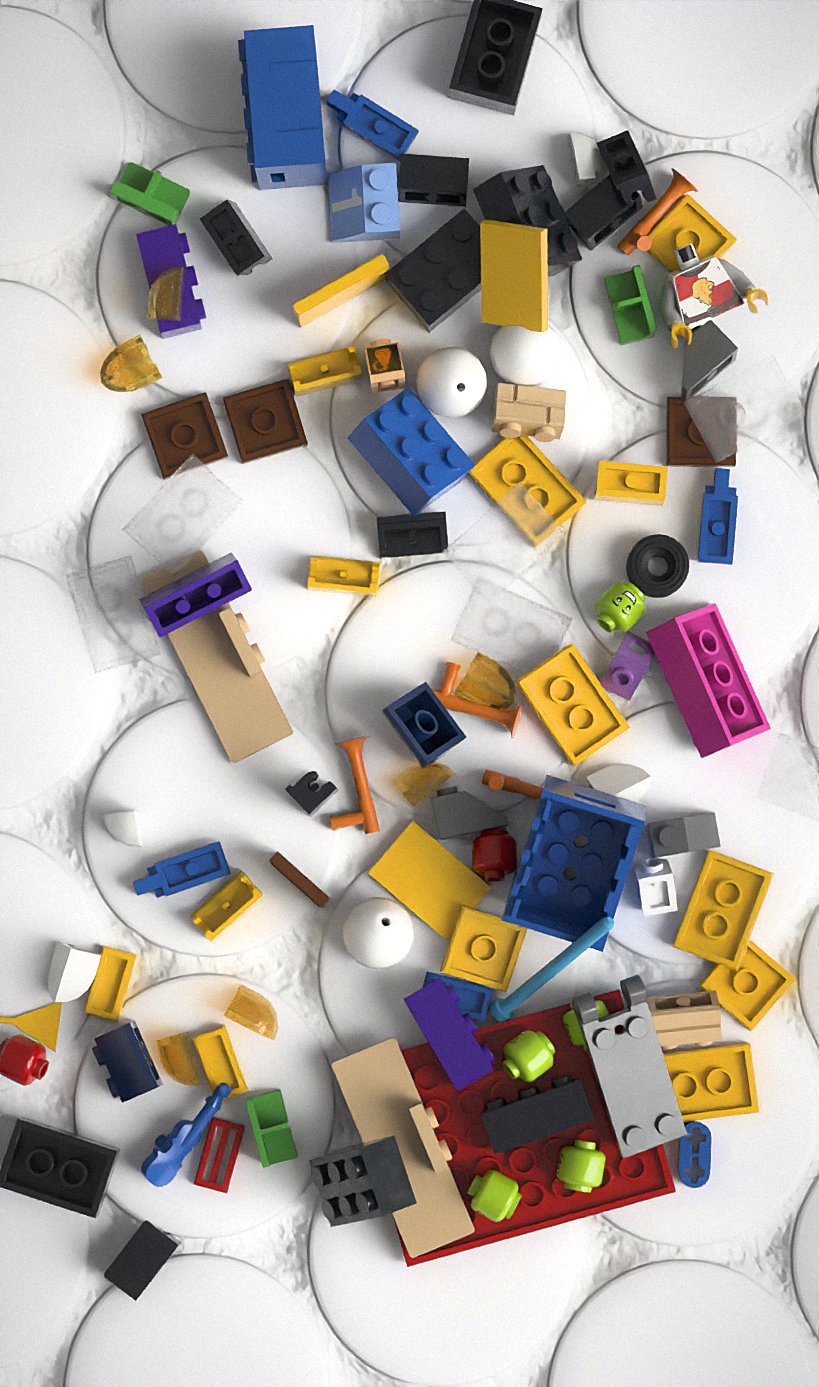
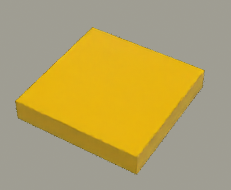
[647,194,737,273]
[440,905,528,993]
[698,940,796,1031]

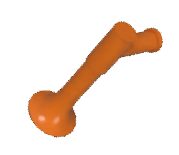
[617,168,698,256]
[432,662,522,738]
[330,736,380,834]
[482,769,542,800]

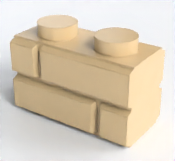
[491,383,566,442]
[647,990,722,1049]

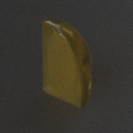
[147,266,184,321]
[100,335,163,392]
[454,651,516,709]
[392,762,456,808]
[224,984,278,1040]
[155,1032,202,1086]

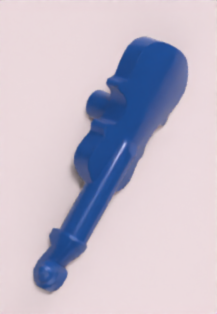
[141,1083,231,1187]

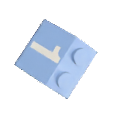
[328,163,400,243]

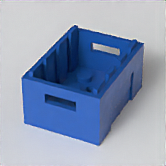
[238,25,327,190]
[502,774,646,952]

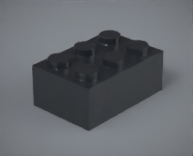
[449,0,543,116]
[473,165,582,277]
[385,208,481,333]
[0,1116,121,1218]
[309,1135,417,1227]

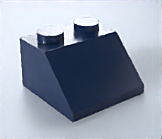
[382,682,467,769]
[92,1021,163,1103]

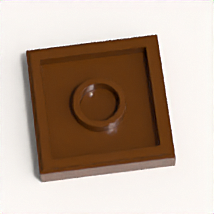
[223,378,308,464]
[141,392,229,480]
[666,397,736,467]
[269,851,331,908]

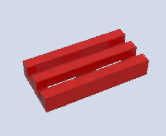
[193,1117,246,1194]

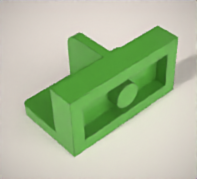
[110,162,190,226]
[604,265,657,345]
[245,1089,298,1168]

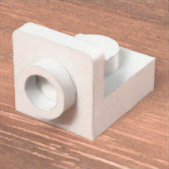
[634,858,678,916]

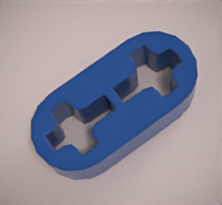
[678,1121,712,1188]

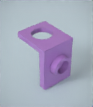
[600,631,655,701]

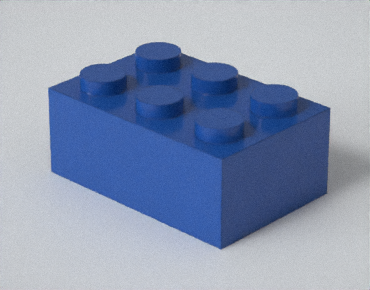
[347,387,475,516]

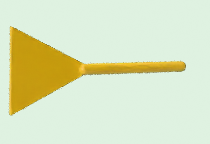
[0,1002,62,1052]

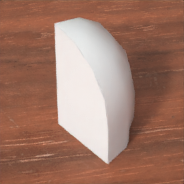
[569,133,609,187]
[586,764,651,803]
[103,811,142,847]
[48,941,101,1002]

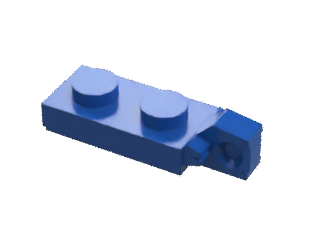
[326,89,419,161]
[697,468,738,565]
[133,841,231,898]

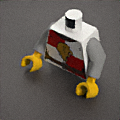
[659,243,768,348]

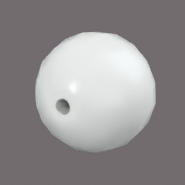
[490,325,561,386]
[416,347,487,418]
[343,897,414,969]

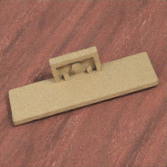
[141,550,293,763]
[332,1038,475,1258]

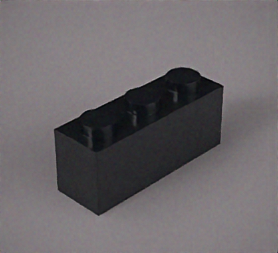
[480,1075,594,1154]

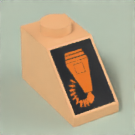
[364,339,405,393]

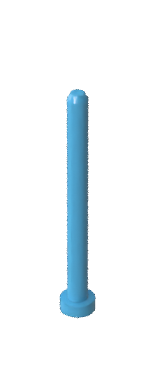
[490,917,614,1022]

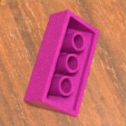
[646,603,771,759]

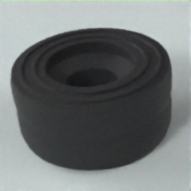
[626,534,690,598]

